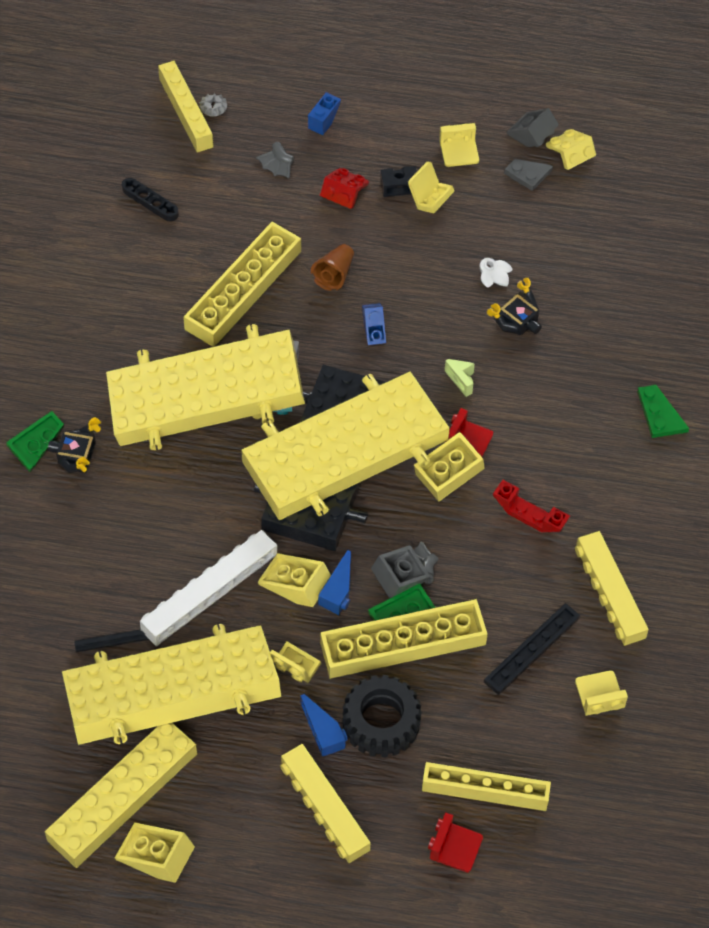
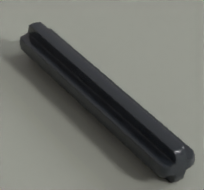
[74,629,150,652]

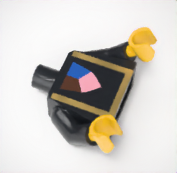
[487,278,542,336]
[48,417,102,473]

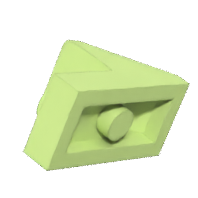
[445,359,475,397]

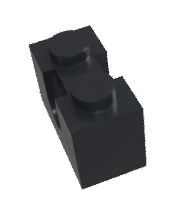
[380,166,417,197]

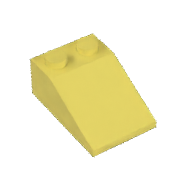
[258,553,331,607]
[115,823,195,883]

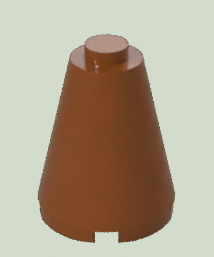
[311,244,354,291]

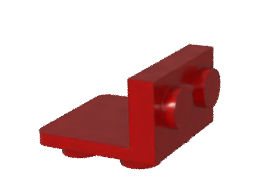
[320,168,369,209]
[445,408,493,457]
[428,812,483,873]

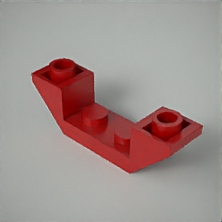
[493,480,570,532]

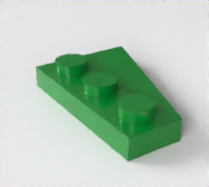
[6,411,64,472]

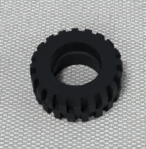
[343,675,422,758]

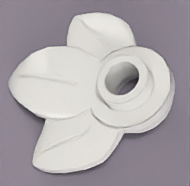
[479,258,512,288]

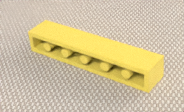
[158,61,213,153]
[575,531,649,646]
[280,744,371,863]
[422,762,551,811]

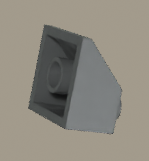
[506,108,559,147]
[371,545,430,598]

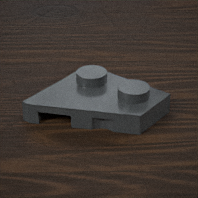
[504,159,553,191]

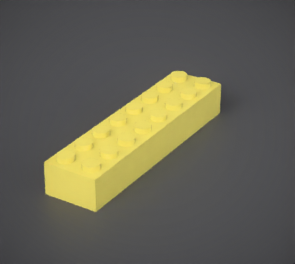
[184,222,301,347]
[320,599,487,679]
[45,723,197,868]

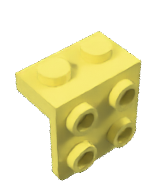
[439,123,479,167]
[546,129,596,170]
[408,162,454,213]
[270,641,321,683]
[575,671,628,716]

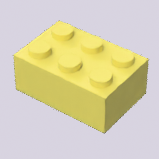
[414,432,485,502]

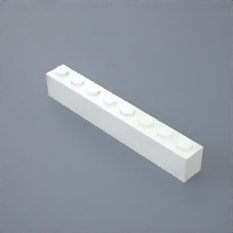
[140,530,277,646]

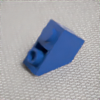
[308,92,341,135]
[362,303,386,345]

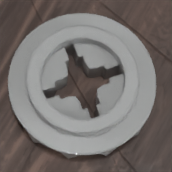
[199,93,227,116]

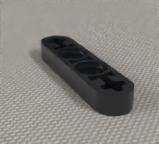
[121,178,179,222]

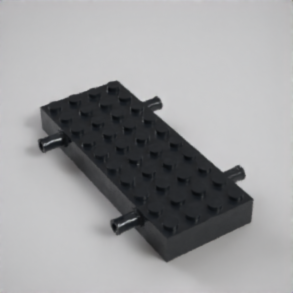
[254,364,386,552]

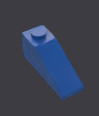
[318,550,351,615]
[300,694,348,757]

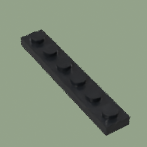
[484,603,580,695]

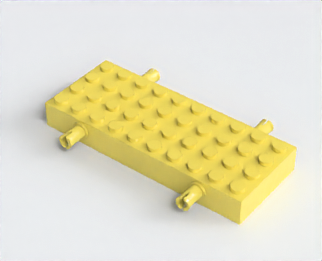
[106,324,305,451]
[242,372,449,520]
[62,624,281,745]

